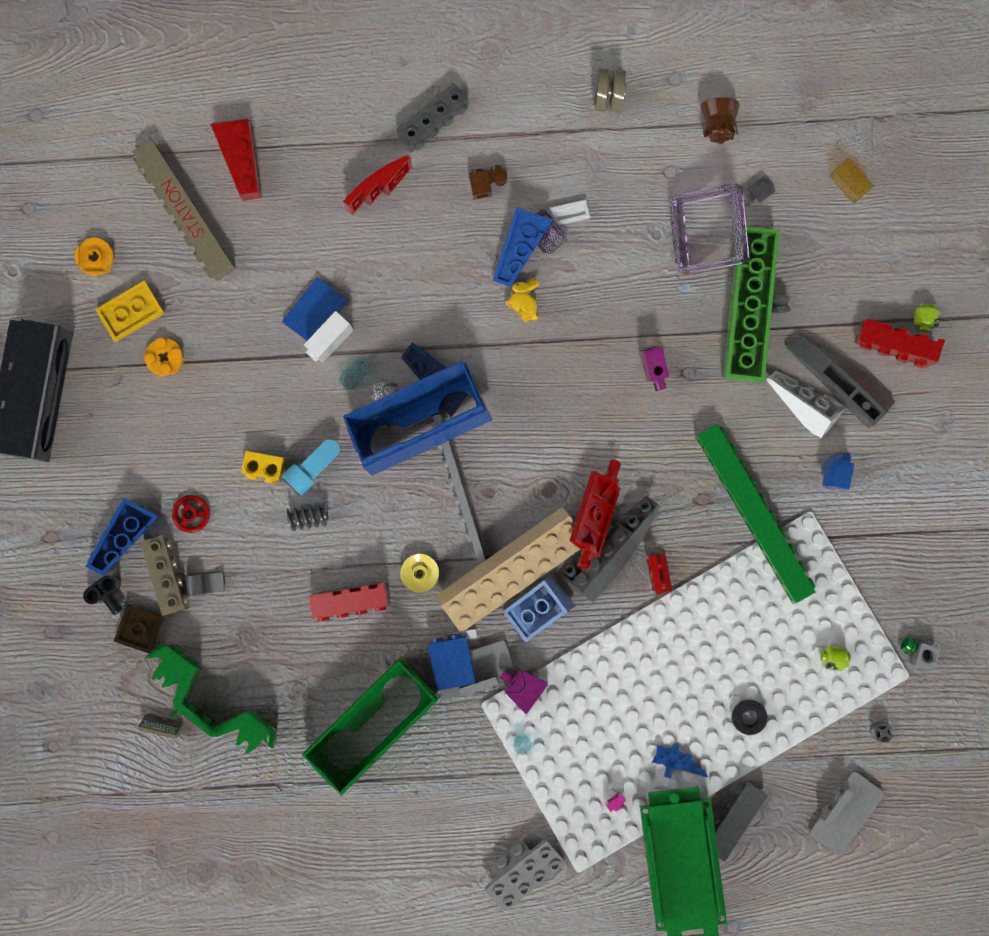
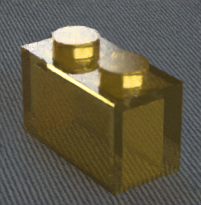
[829,158,874,204]

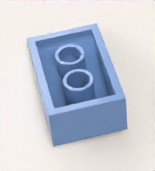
[503,575,575,643]

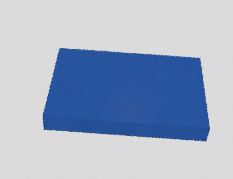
[282,277,348,341]

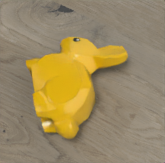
[505,277,540,322]

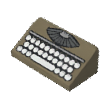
[138,714,183,739]

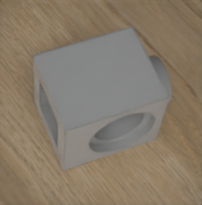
[910,640,941,671]

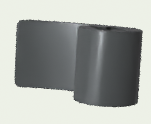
[185,572,225,596]

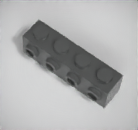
[396,82,469,153]
[714,780,768,862]

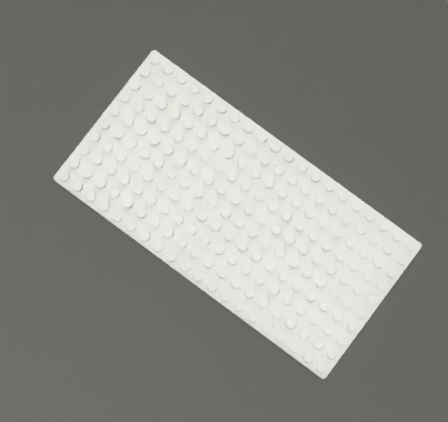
[481,512,909,872]

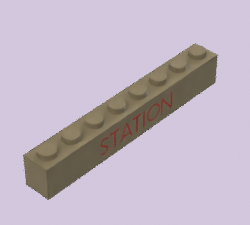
[132,139,235,281]

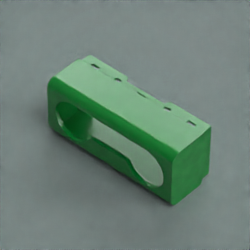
[302,656,441,796]

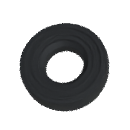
[732,699,767,735]

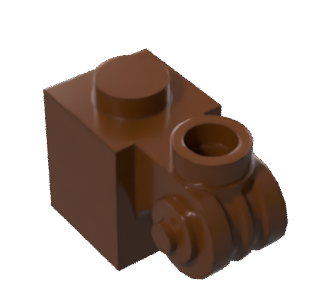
[469,165,507,200]

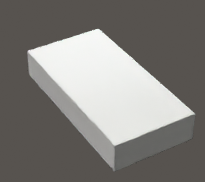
[549,199,590,227]

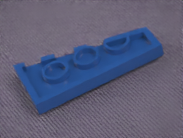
[493,207,553,287]

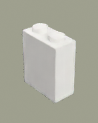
[304,311,353,363]

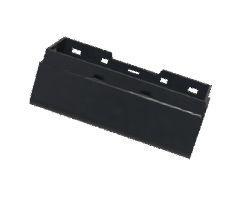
[0,319,73,462]

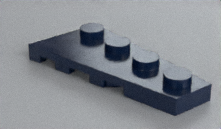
[401,342,469,418]

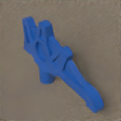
[652,744,708,779]

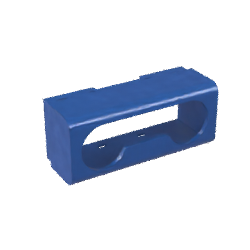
[343,361,493,476]

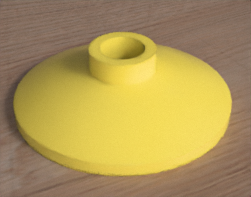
[400,554,439,593]

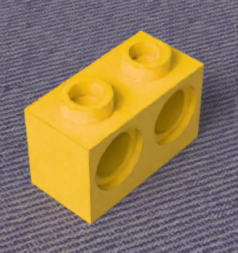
[241,451,286,484]

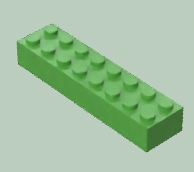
[723,226,780,384]

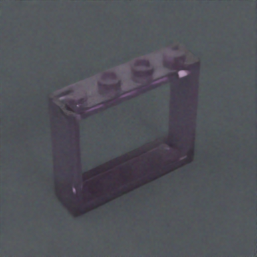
[670,183,750,274]

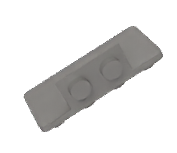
[440,640,516,700]
[810,771,884,856]
[485,840,565,911]

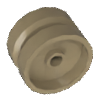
[595,68,626,113]

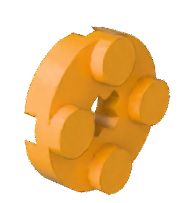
[75,237,114,276]
[144,338,184,377]

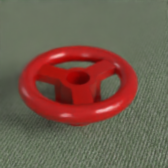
[172,495,210,533]

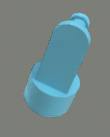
[282,440,340,496]

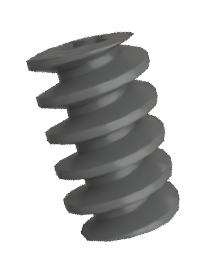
[287,502,328,531]

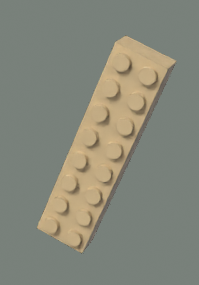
[435,507,580,633]

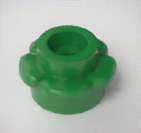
[900,636,918,655]

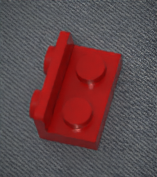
[646,553,672,595]

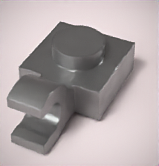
[741,176,776,207]

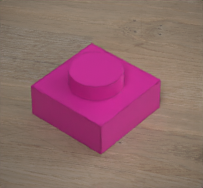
[605,792,626,812]

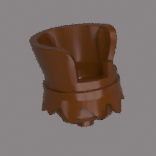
[701,97,740,144]

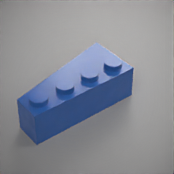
[85,498,160,576]

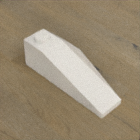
[767,371,846,438]

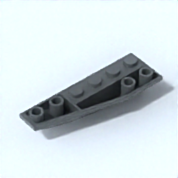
[786,334,895,428]
[560,496,660,602]

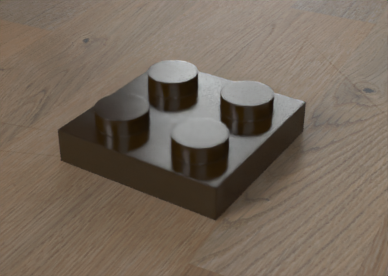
[113,604,164,654]

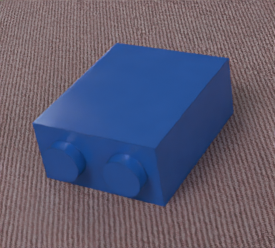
[428,633,475,691]

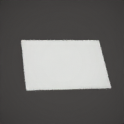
[447,629,477,640]

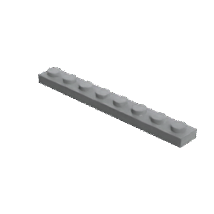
[431,414,486,564]

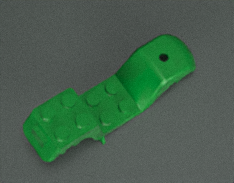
[144,643,277,754]

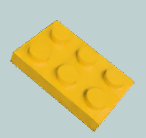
[95,280,165,343]

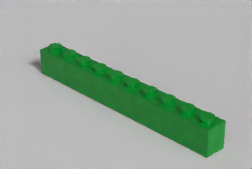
[695,424,816,604]

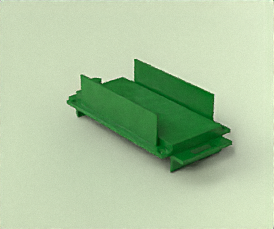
[640,787,728,936]

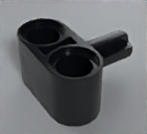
[83,575,123,615]

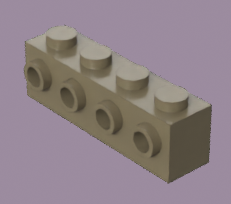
[140,535,190,616]

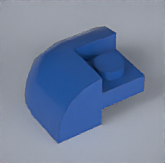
[822,452,854,491]

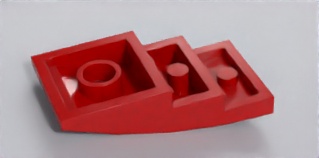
[343,155,412,215]

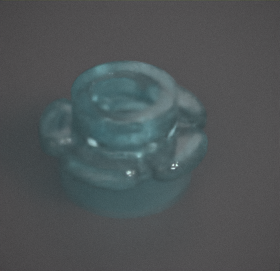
[513,735,532,755]

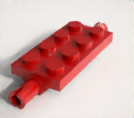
[569,460,622,570]

